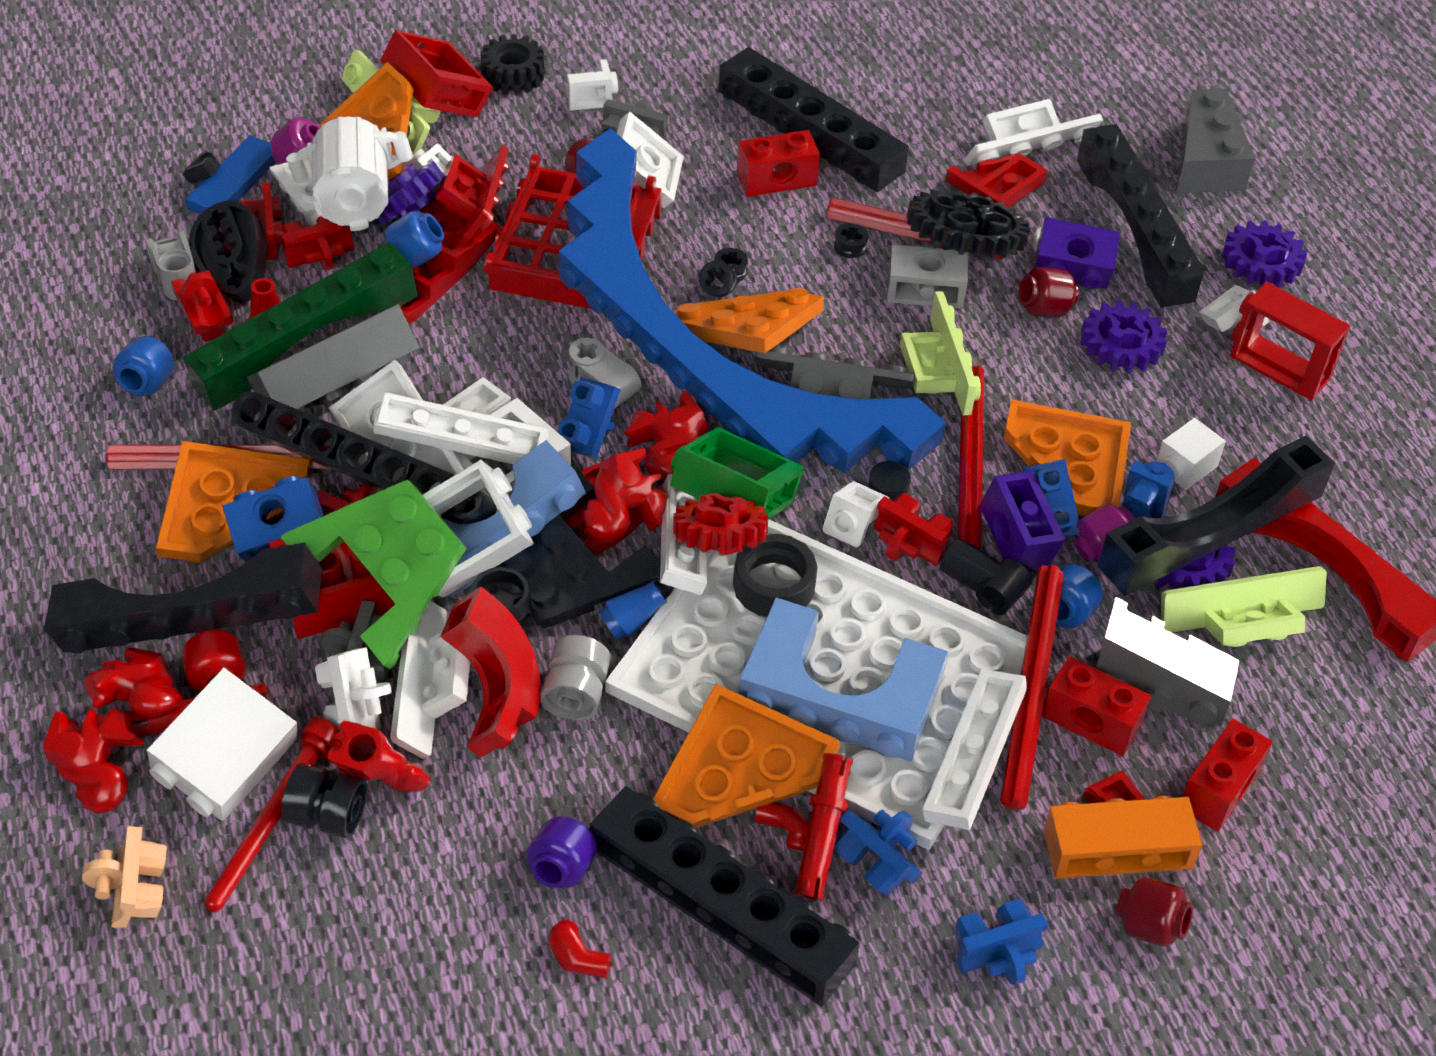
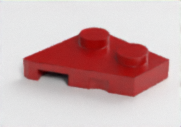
[946,153,1048,208]

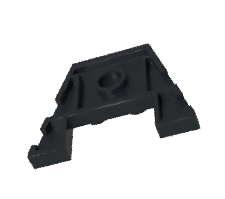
[494,463,663,628]

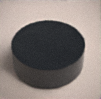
[868,461,911,501]

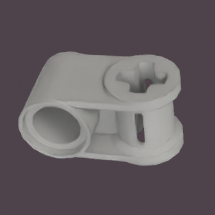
[145,230,196,301]
[568,338,642,409]

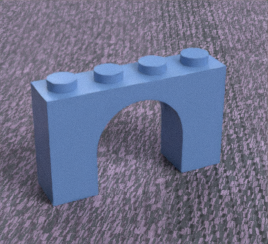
[738,598,948,762]

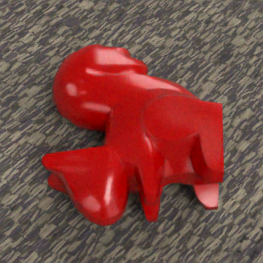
[625,391,708,480]
[583,448,669,542]
[84,647,183,717]
[43,708,144,814]
[327,720,430,793]

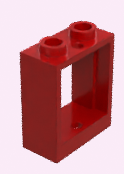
[380,30,493,117]
[1230,281,1351,401]

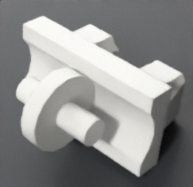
[315,647,392,732]

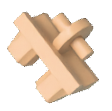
[82,826,167,928]

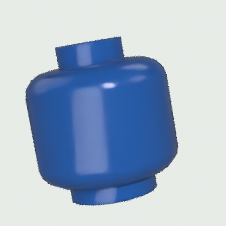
[385,211,444,269]
[112,336,174,396]
[1056,564,1103,628]

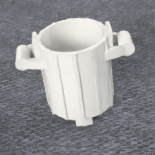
[286,116,413,231]

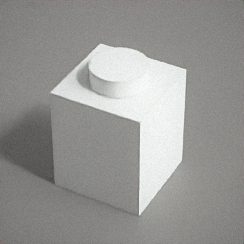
[1157,418,1226,490]

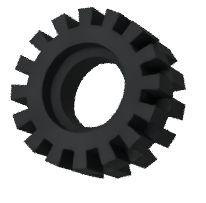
[480,34,545,95]

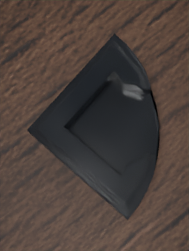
[182,151,220,184]

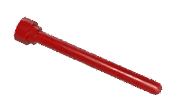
[205,717,341,912]

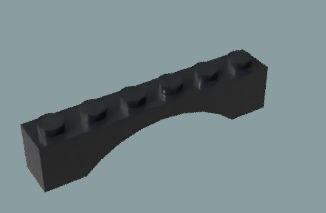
[1077,124,1205,308]
[1097,435,1335,596]
[44,543,322,653]

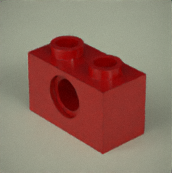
[736,130,820,197]
[1042,656,1152,757]
[1182,718,1274,832]

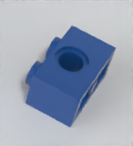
[222,476,324,562]

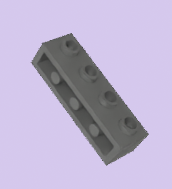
[247,304,420,413]

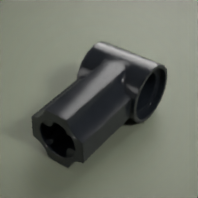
[940,539,1032,615]

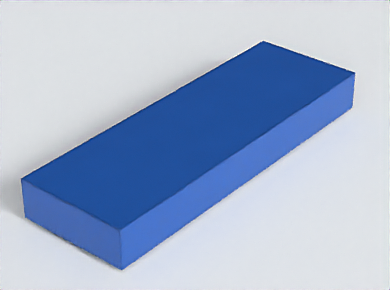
[185,135,276,214]

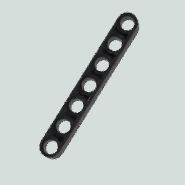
[231,391,497,524]

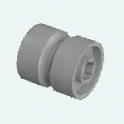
[540,635,611,721]

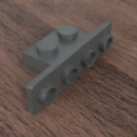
[755,346,915,400]

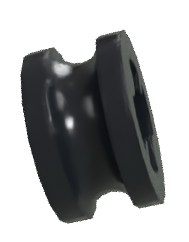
[834,223,868,259]
[713,248,748,283]
[699,261,737,297]

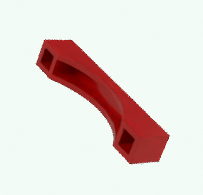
[1215,457,1436,663]

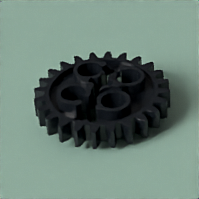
[906,189,1030,259]

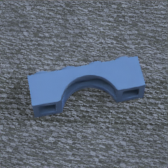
[442,440,586,597]

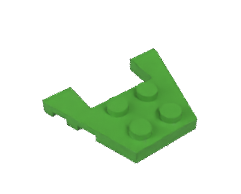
[281,479,467,669]

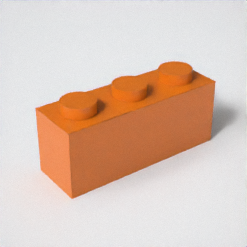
[1044,795,1202,879]

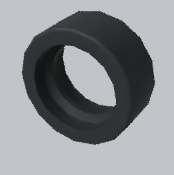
[733,533,818,617]

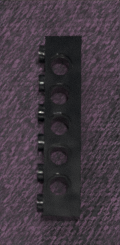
[718,47,909,192]
[590,786,860,1007]

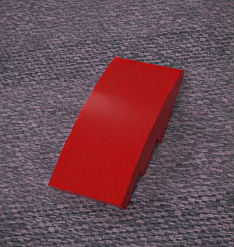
[400,199,502,325]

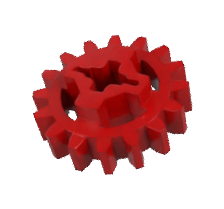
[673,493,768,555]

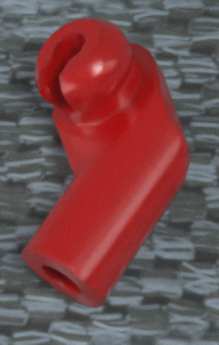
[755,802,810,851]
[548,920,612,979]

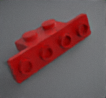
[435,144,509,241]

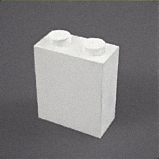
[147,668,297,821]

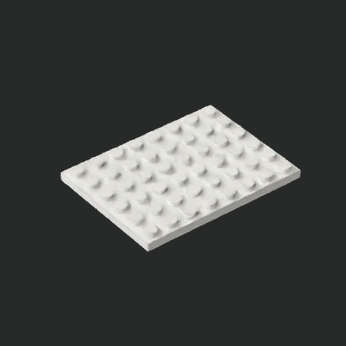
[605,520,1027,850]

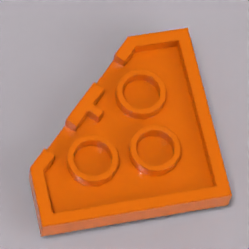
[319,62,414,180]
[674,288,824,353]
[1003,399,1131,516]
[156,441,310,563]
[653,684,841,829]

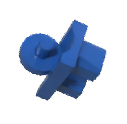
[557,377,620,460]
[1022,459,1079,537]
[1123,460,1175,519]
[834,809,922,896]
[954,899,1049,985]

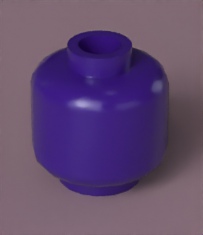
[526,816,597,888]

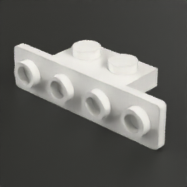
[964,99,1103,166]
[390,601,470,759]

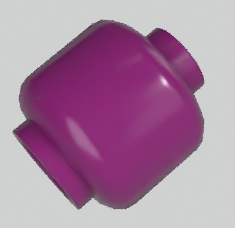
[271,117,321,165]
[1074,504,1135,563]

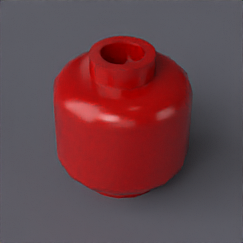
[181,629,246,693]

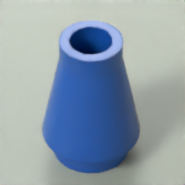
[599,580,667,640]

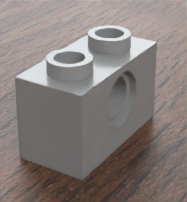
[887,244,968,309]

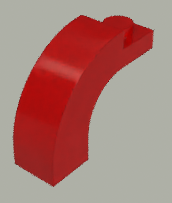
[440,587,541,758]

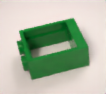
[670,427,805,520]

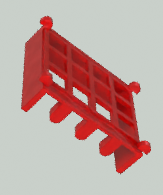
[484,154,662,309]

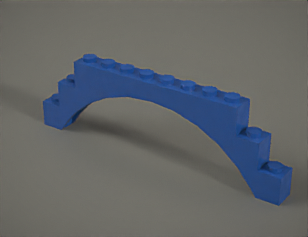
[558,128,946,473]

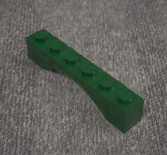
[183,242,418,411]

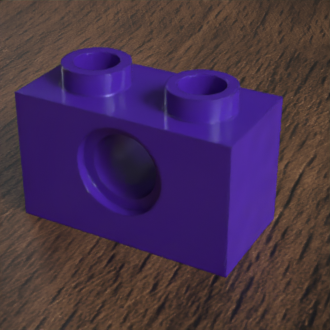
[1033,217,1120,289]
[979,470,1065,571]

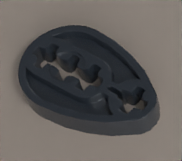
[189,201,267,303]

